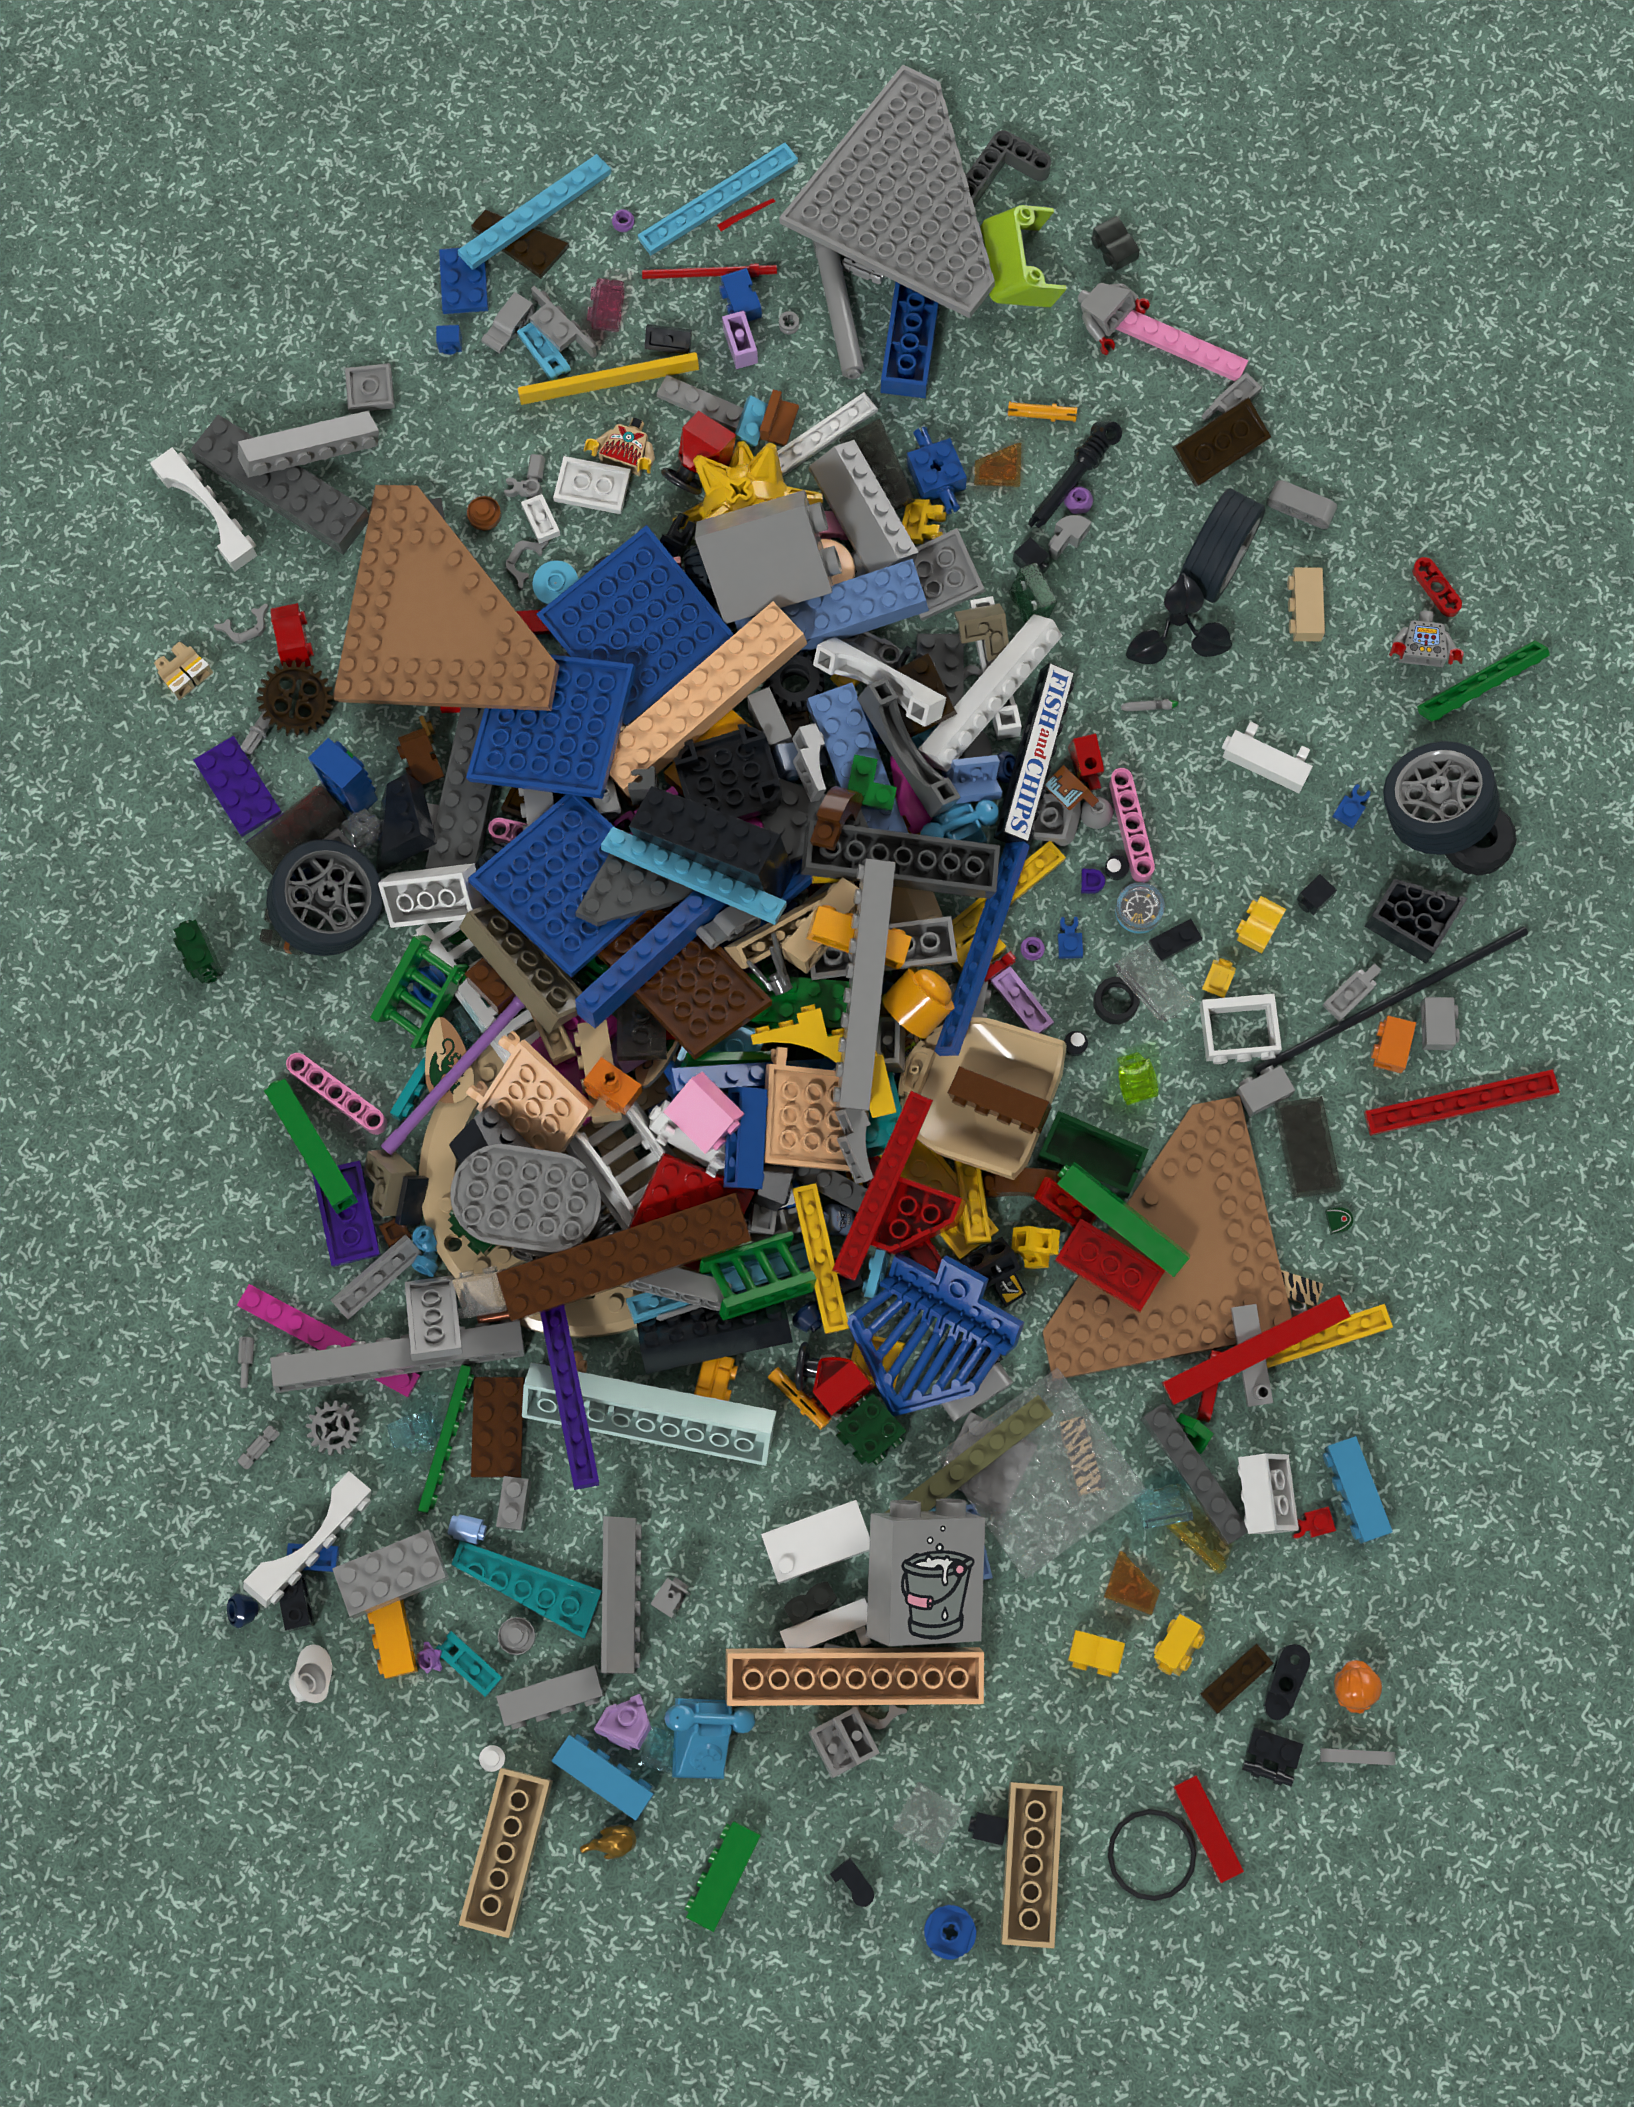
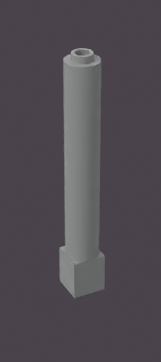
[812,240,864,379]

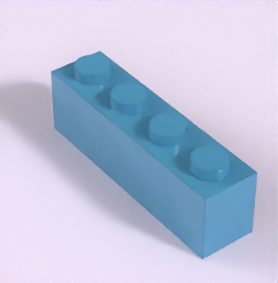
[1323,1436,1393,1544]
[552,1733,655,1821]

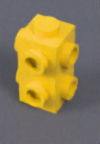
[1154,1614,1205,1677]

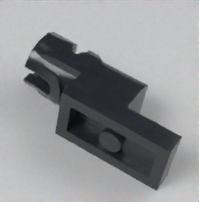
[660,513,698,560]

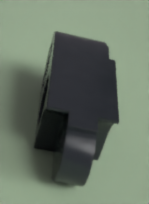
[1263,1644,1311,1720]

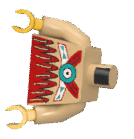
[583,418,655,477]

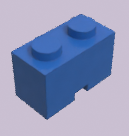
[719,268,762,322]

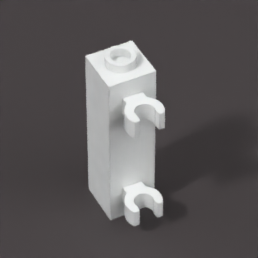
[1222,721,1313,793]
[648,1100,726,1178]
[780,1598,871,1648]

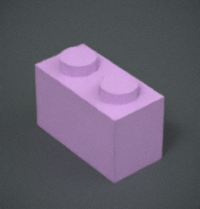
[722,311,758,369]

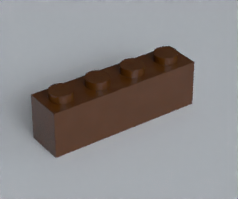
[947,1066,1052,1134]

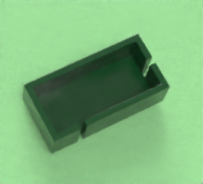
[1037,1111,1149,1199]

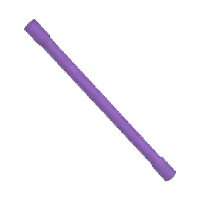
[381,996,525,1155]

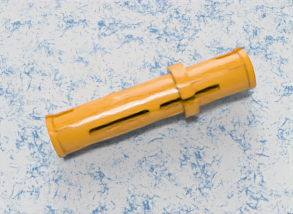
[1008,401,1077,422]
[768,1367,831,1430]

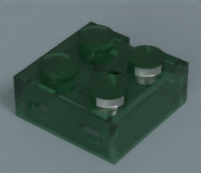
[1009,563,1057,623]

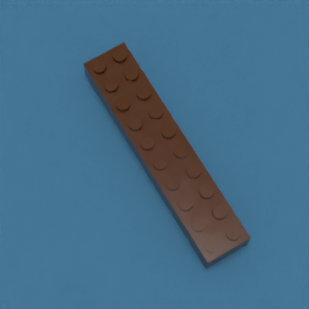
[496,1193,753,1322]

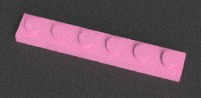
[1116,310,1249,381]

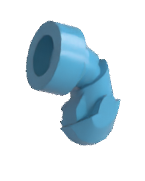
[412,1226,438,1277]

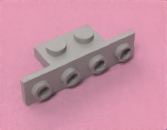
[529,286,597,358]

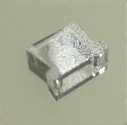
[452,1266,508,1319]

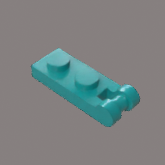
[390,1057,426,1122]
[435,1631,503,1697]

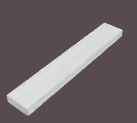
[777,392,878,476]

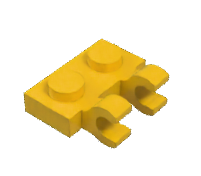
[902,499,947,544]

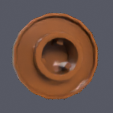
[467,496,502,531]

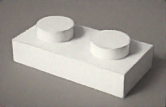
[521,494,560,544]

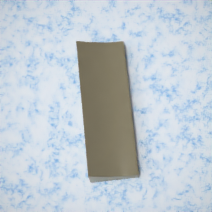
[459,903,582,1034]

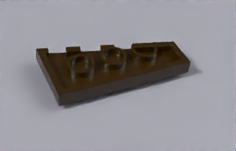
[471,210,569,279]

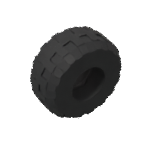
[1445,808,1517,876]

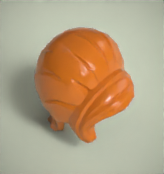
[1334,1660,1382,1714]

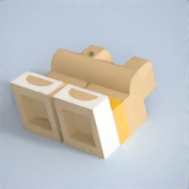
[154,642,213,700]

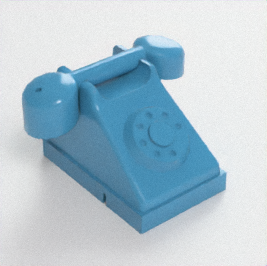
[920,800,999,843]
[664,1698,755,1779]

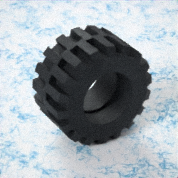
[766,652,825,715]

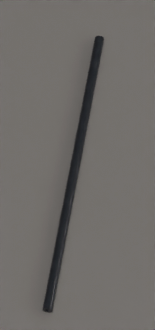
[1253,926,1528,1076]

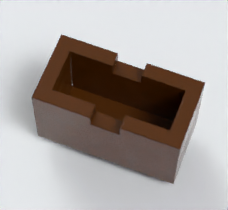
[396,728,444,785]
[464,958,516,1015]

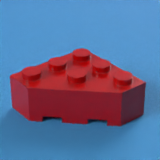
[870,1177,966,1255]

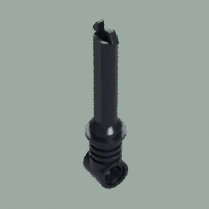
[1028,421,1122,528]

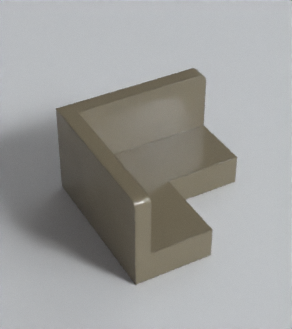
[954,603,1009,661]
[363,1150,417,1217]

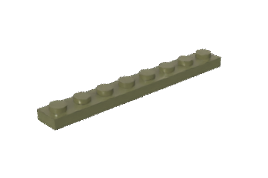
[885,1395,1054,1513]

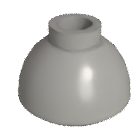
[1080,797,1113,829]

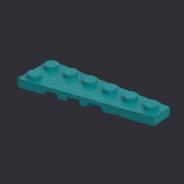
[451,1541,602,1639]

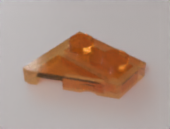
[974,443,1021,487]
[1103,1551,1160,1616]

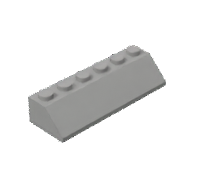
[808,440,919,573]
[810,916,958,980]
[601,1516,642,1674]

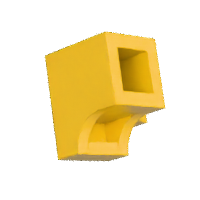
[1012,1226,1060,1269]

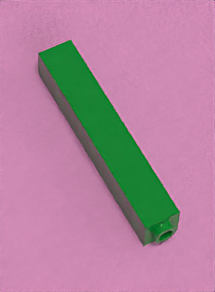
[264,1078,358,1214]
[1057,1162,1190,1277]

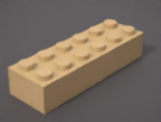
[459,1768,553,1938]
[1000,1782,1063,1948]

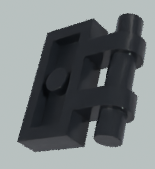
[1242,1727,1304,1787]

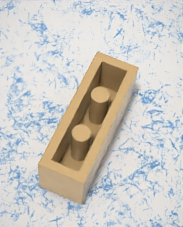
[1287,567,1325,641]

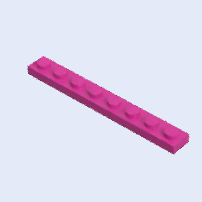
[237,1284,421,1398]

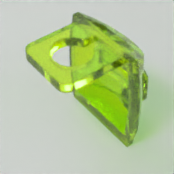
[1117,1052,1158,1105]

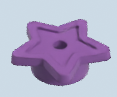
[417,1641,443,1674]

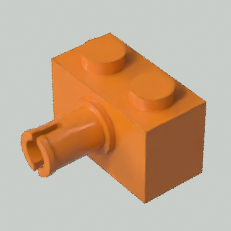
[583,1057,642,1115]

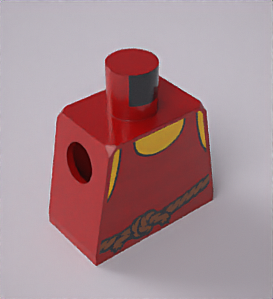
[1068,733,1104,792]

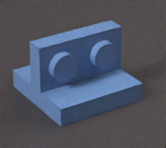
[941,755,1002,804]

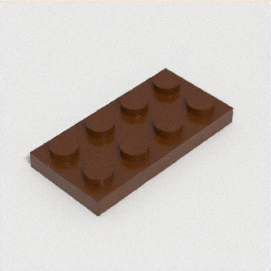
[471,1377,524,1478]

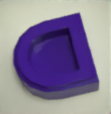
[1081,868,1105,894]

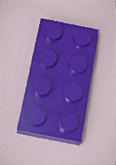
[193,736,282,837]
[312,1160,381,1267]

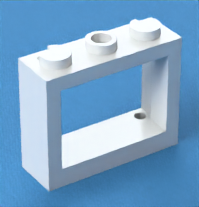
[1200,994,1282,1064]

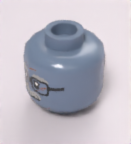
[823,1204,856,1236]

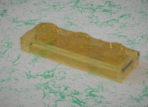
[1162,1514,1227,1575]

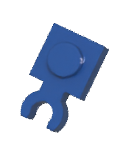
[1332,784,1371,829]
[1057,917,1083,959]

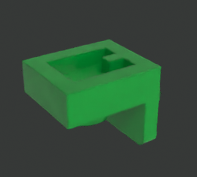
[1176,1413,1214,1454]

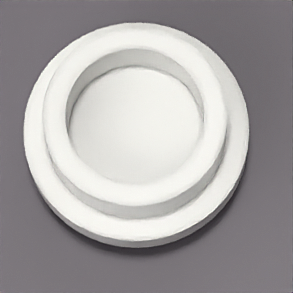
[479,1745,505,1772]

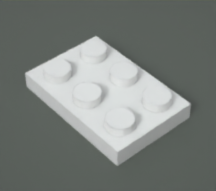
[553,456,631,514]

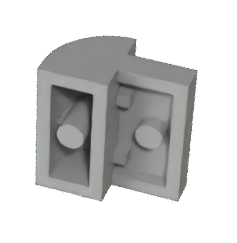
[808,1707,880,1779]

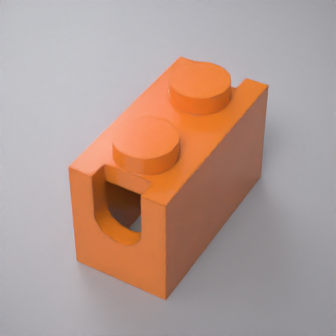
[1371,1015,1416,1073]

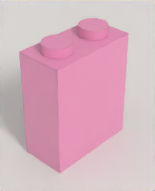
[663,1072,744,1154]

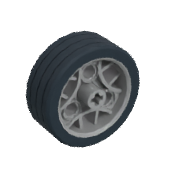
[1178,488,1265,603]
[1383,741,1500,855]

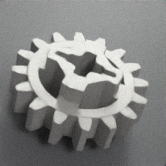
[306,1401,361,1456]

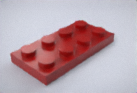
[1055,1218,1165,1313]

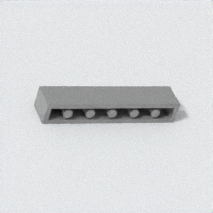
[238,411,379,478]

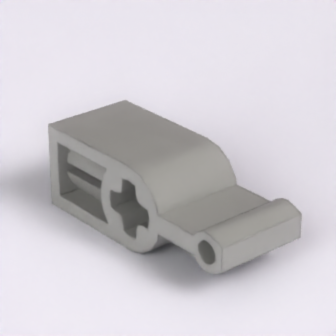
[481,292,535,354]
[696,906,761,949]

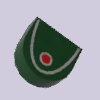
[1325,1207,1353,1235]

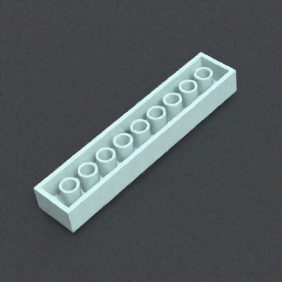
[522,1362,776,1466]

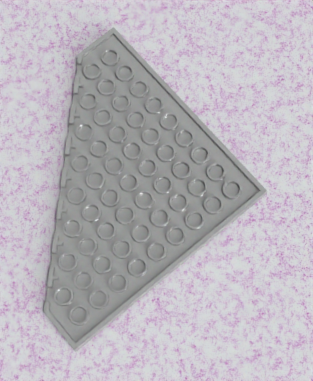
[779,65,995,318]

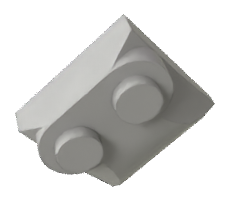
[1032,794,1081,846]

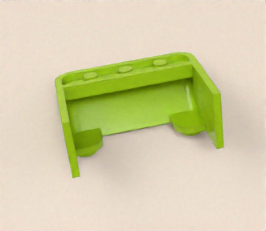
[980,205,1066,307]

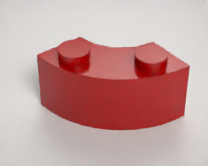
[271,603,314,667]

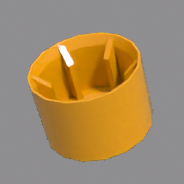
[882,967,954,1039]

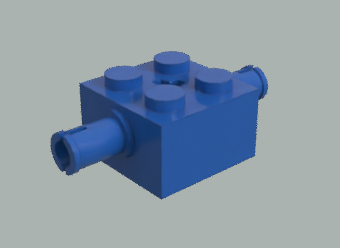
[907,427,967,514]

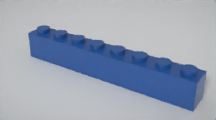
[575,891,730,1029]

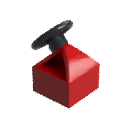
[661,411,736,495]
[795,1342,876,1418]

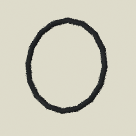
[1108,1809,1196,1901]

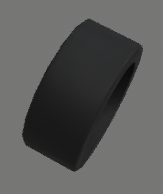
[1093,977,1140,1025]

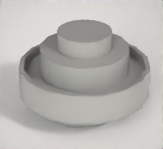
[498,1617,536,1655]

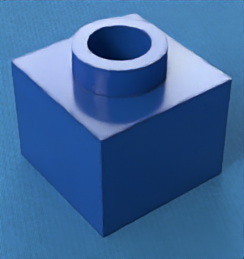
[436,325,462,355]

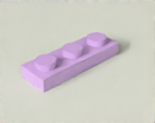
[991,966,1054,1034]

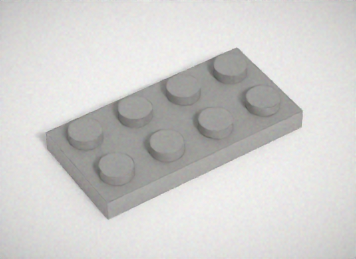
[405,1275,462,1361]

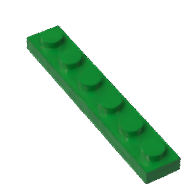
[1417,640,1550,722]
[417,1365,474,1514]

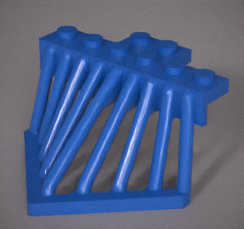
[847,1253,1025,1416]

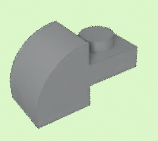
[1048,515,1092,560]

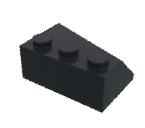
[376,773,437,873]
[1364,879,1468,964]
[449,1105,533,1165]

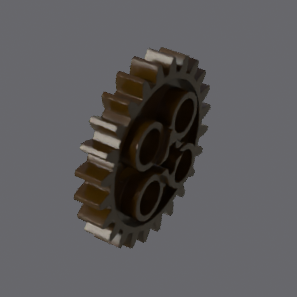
[257,661,334,737]

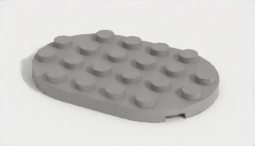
[450,1144,601,1252]

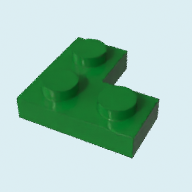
[847,754,897,812]

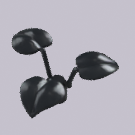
[1126,573,1232,664]

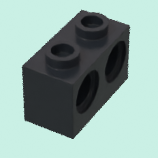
[959,1237,1021,1288]
[279,1575,315,1632]

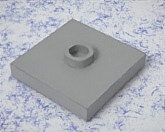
[345,363,395,413]

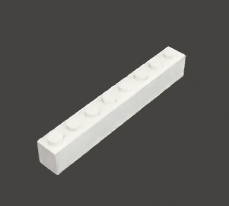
[918,614,1062,772]

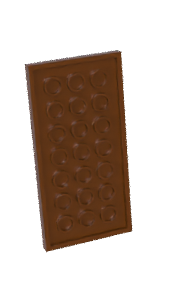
[597,902,772,1060]

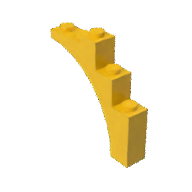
[751,1004,896,1118]

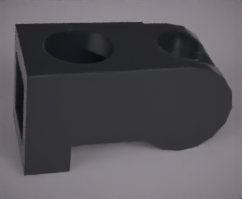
[829,1857,874,1907]

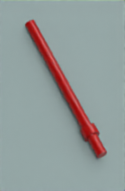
[642,263,777,279]

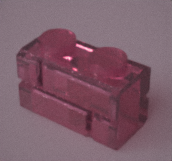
[587,278,625,332]

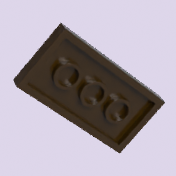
[1172,397,1271,487]

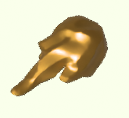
[580,1825,636,1859]

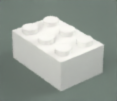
[1238,1453,1299,1534]

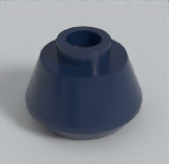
[996,751,1016,783]
[792,1301,823,1333]
[227,1593,259,1628]

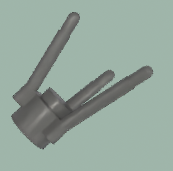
[746,933,793,996]

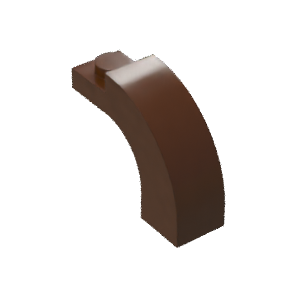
[810,786,864,850]
[982,1168,1060,1198]

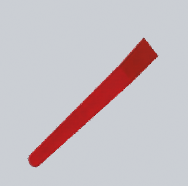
[717,198,776,232]

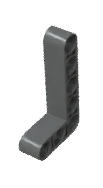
[966,130,1051,207]

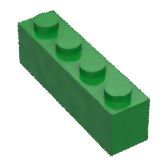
[684,1821,761,1932]

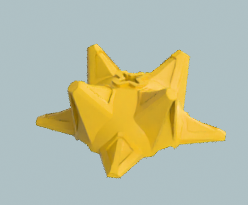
[673,441,823,529]

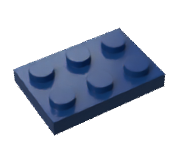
[439,248,488,314]

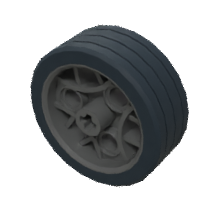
[266,839,383,956]

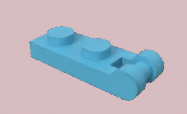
[517,323,571,381]

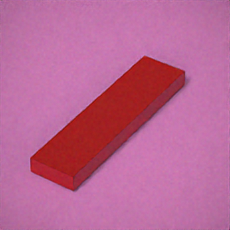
[1173,1775,1244,1883]

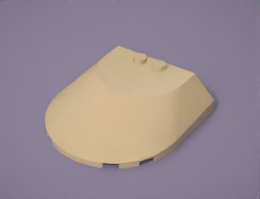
[898,1017,1067,1180]

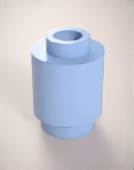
[448,1514,487,1544]

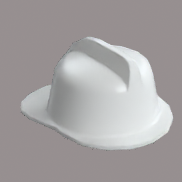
[289,1644,332,1703]

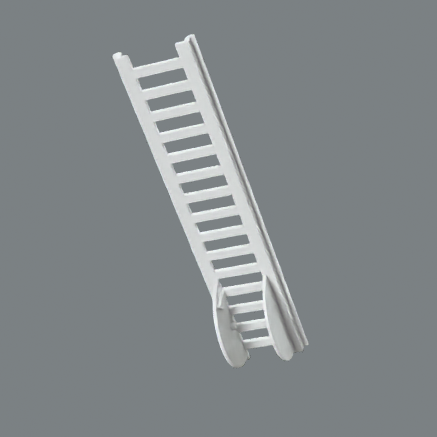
[413,896,677,1230]

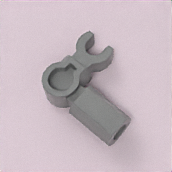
[504,454,545,499]

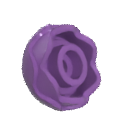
[1064,486,1093,514]

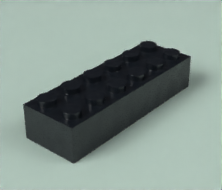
[637,1301,793,1374]

